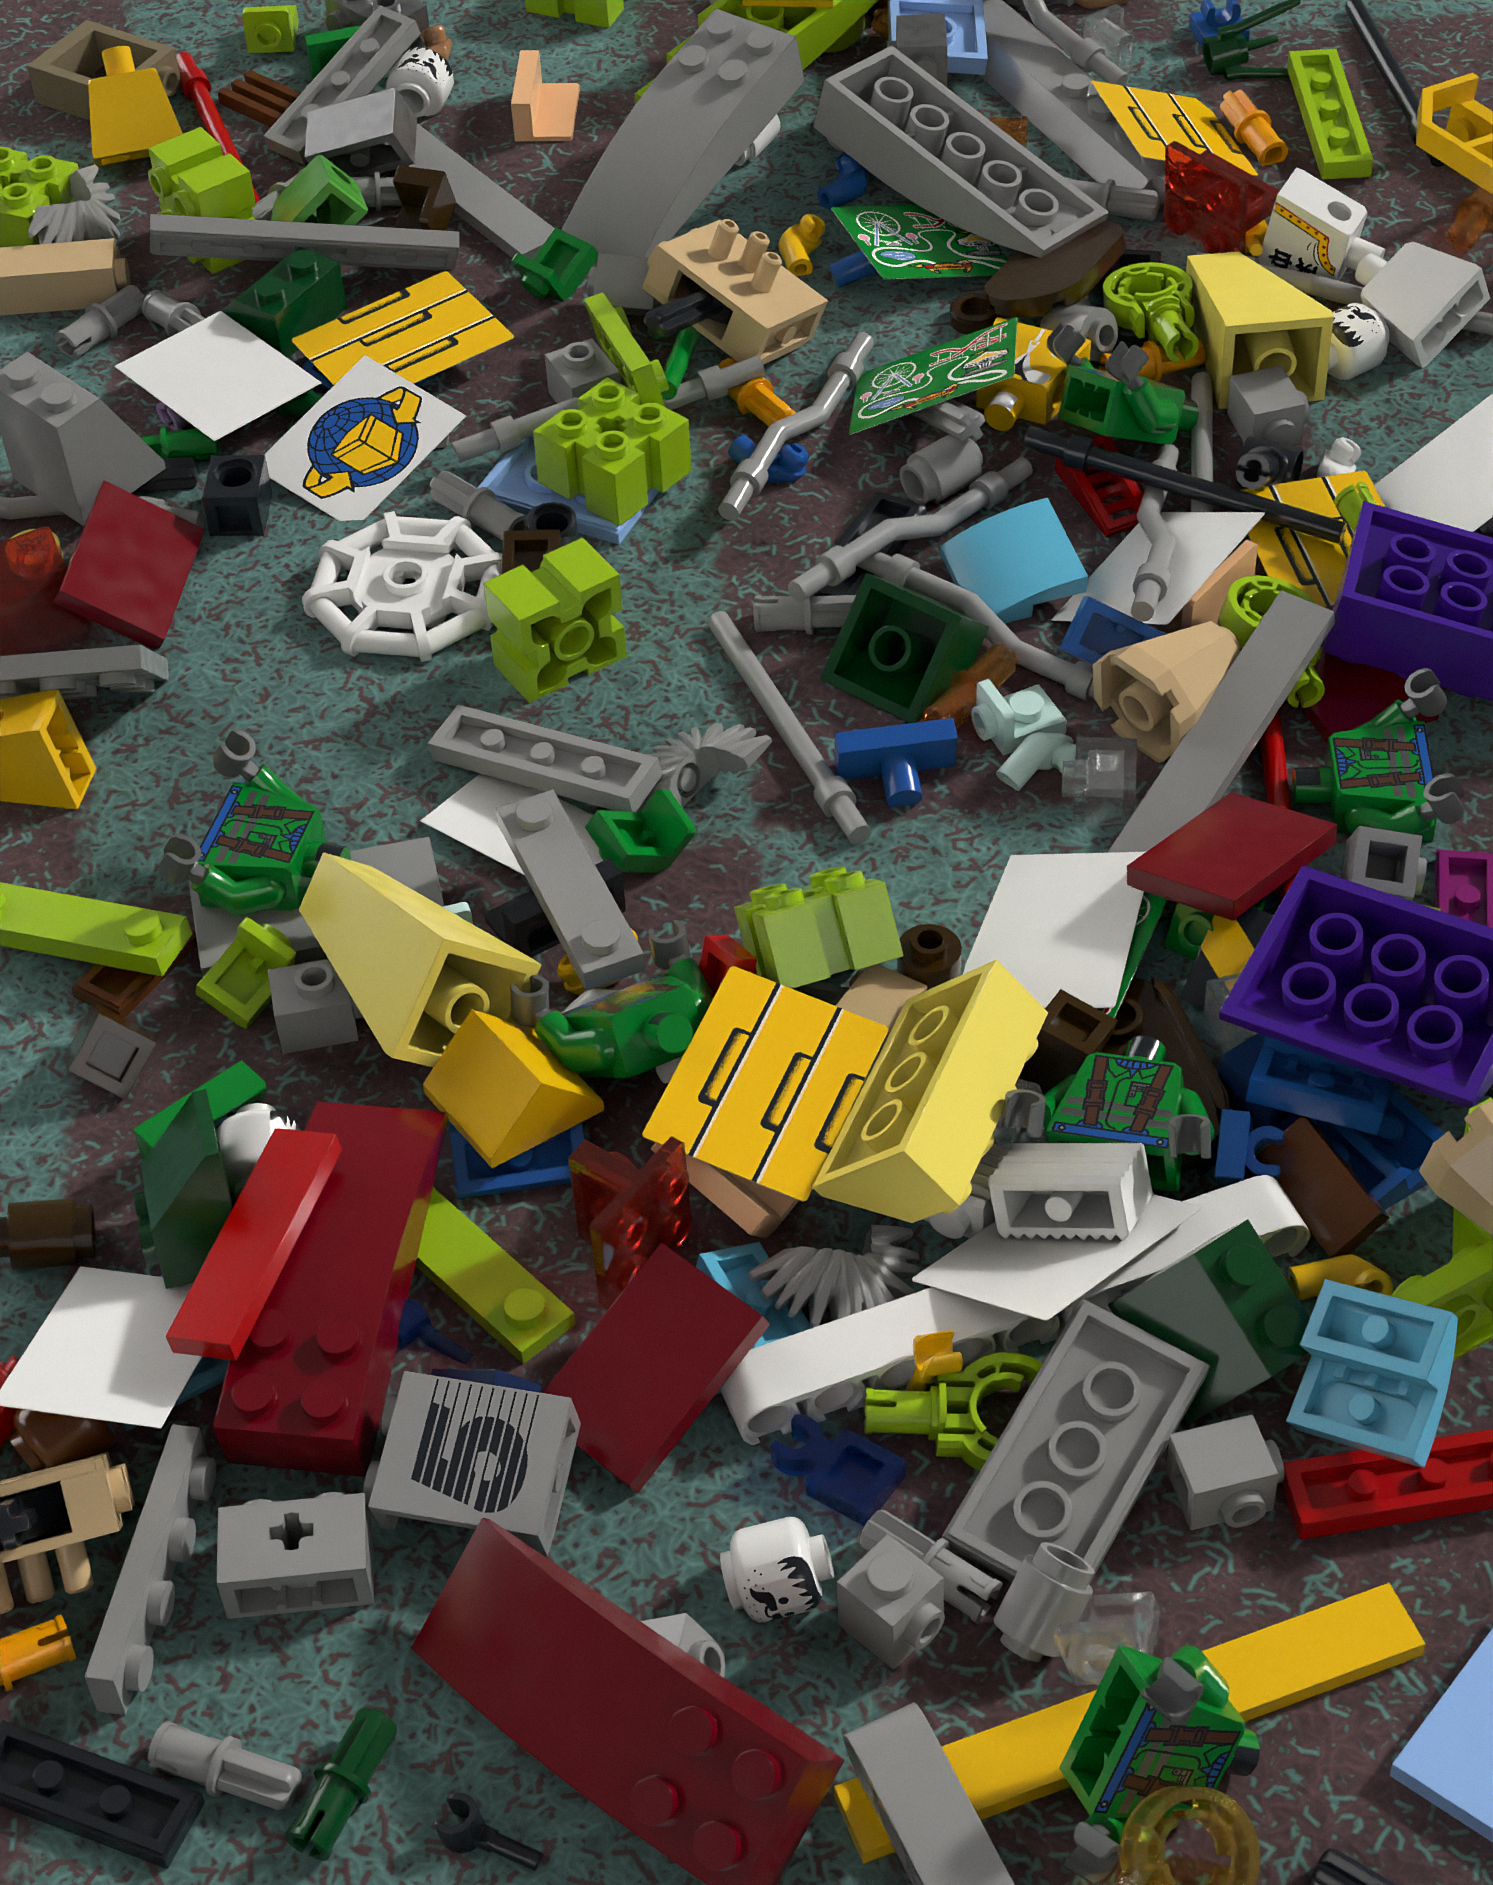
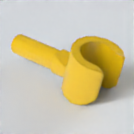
[1236,219,1268,256]
[905,1330,963,1391]

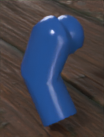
[817,153,868,211]
[829,250,880,288]
[728,435,809,483]

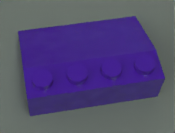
[1322,501,1493,701]
[1219,865,1493,1109]

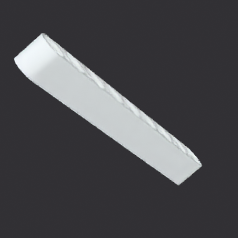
[720,1175,1310,1445]

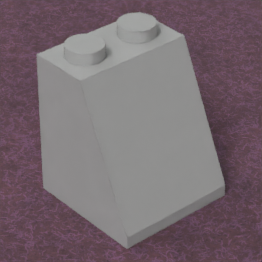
[0,352,166,526]

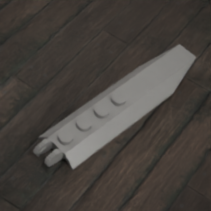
[978,0,1210,210]

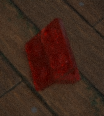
[1164,141,1280,255]
[0,526,90,656]
[568,1136,693,1309]

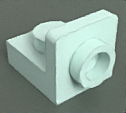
[971,679,1067,756]

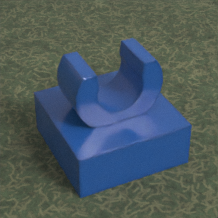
[1189,0,1250,47]
[1215,1109,1285,1188]

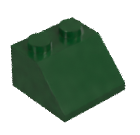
[222,247,347,358]
[820,573,989,723]
[133,1089,234,1289]
[1107,1219,1310,1425]

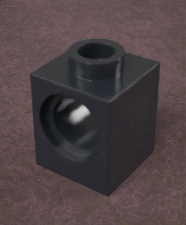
[202,455,272,536]

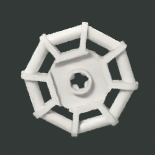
[302,511,502,662]

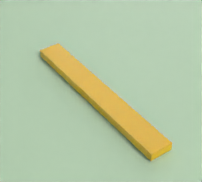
[834,1583,1426,1864]

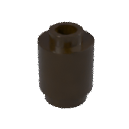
[897,924,962,990]
[0,1198,96,1270]

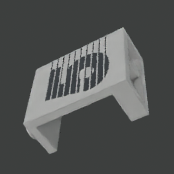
[363,1371,581,1557]

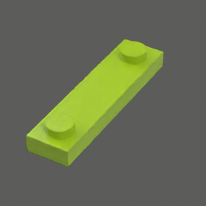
[1287,49,1374,180]
[584,292,669,407]
[0,882,192,976]
[415,1187,576,1364]

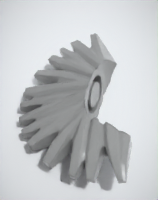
[28,165,121,244]
[636,723,772,812]
[748,1225,920,1328]

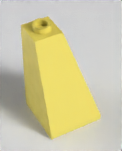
[1186,251,1334,409]
[299,853,541,1068]

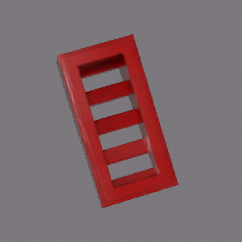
[1054,434,1143,537]

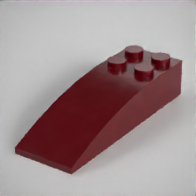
[213,1102,448,1477]
[411,1518,845,1885]

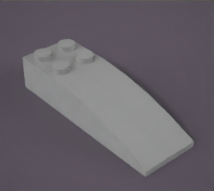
[562,9,804,257]
[813,45,1109,258]

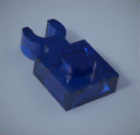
[770,1414,906,1526]

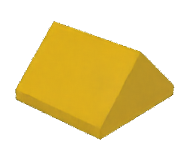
[423,1009,604,1168]

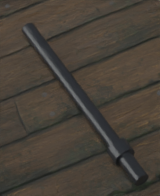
[1345,0,1445,167]
[1024,426,1347,544]

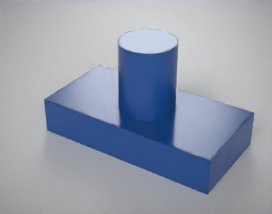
[1059,596,1166,666]
[834,718,958,807]

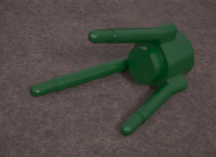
[1202,0,1301,81]

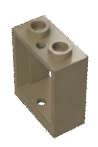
[27,20,181,120]

